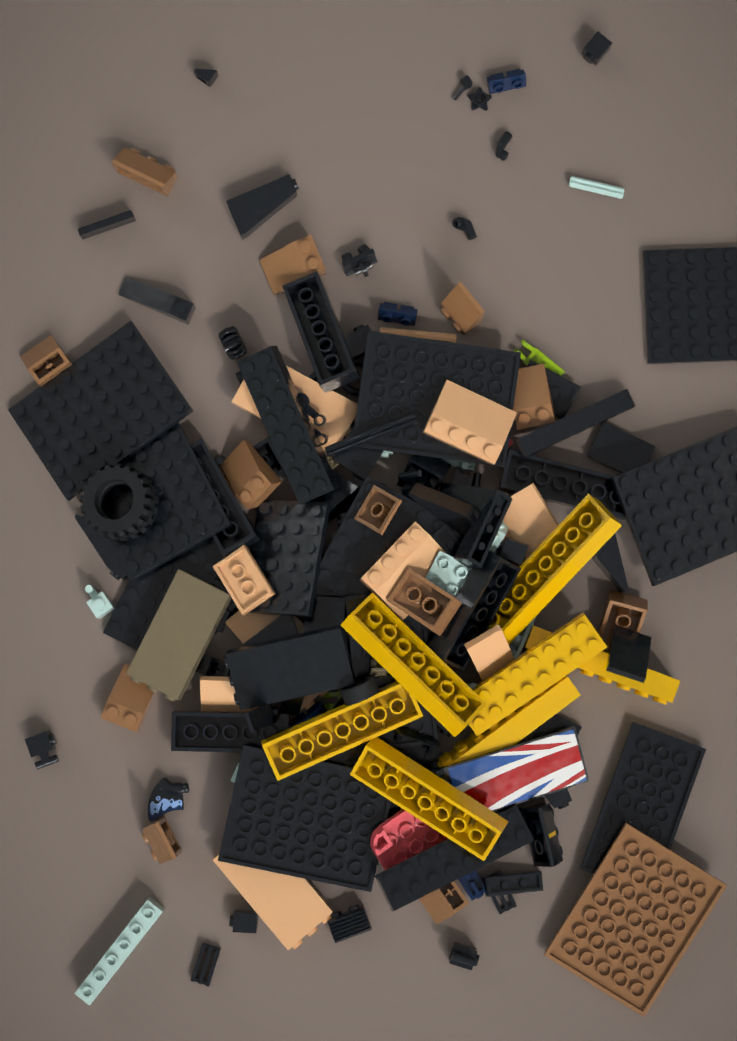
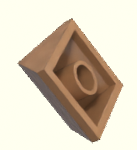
[354,485,402,535]

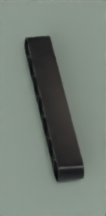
[514,389,636,459]

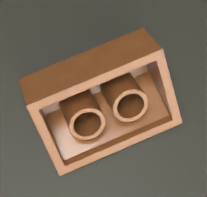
[112,148,178,197]

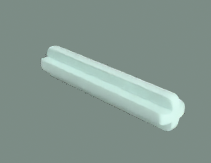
[569,176,625,199]

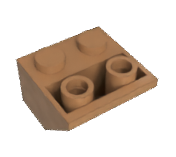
[20,335,72,387]
[419,881,469,925]

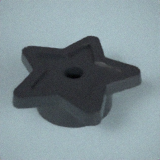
[468,87,492,111]

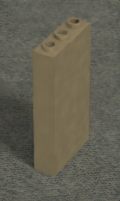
[126,569,232,702]

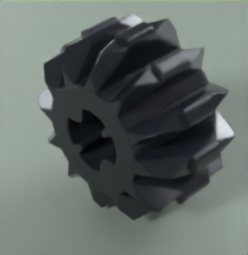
[219,326,247,360]

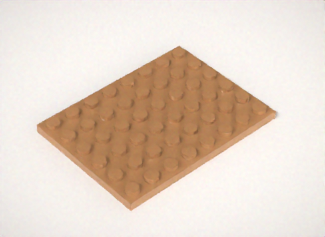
[544,822,727,1017]

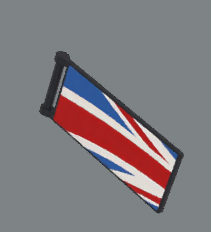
[430,726,589,812]

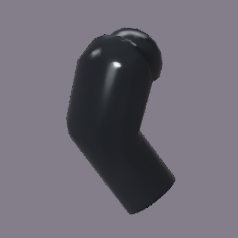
[495,131,513,161]
[452,217,477,240]

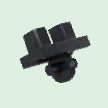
[341,244,378,277]

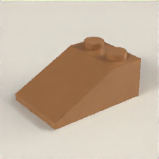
[259,235,326,295]
[440,282,485,335]
[513,363,556,430]
[221,439,282,510]
[387,568,462,636]
[598,590,648,653]
[100,663,155,732]
[142,817,182,864]

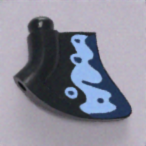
[148,777,189,821]

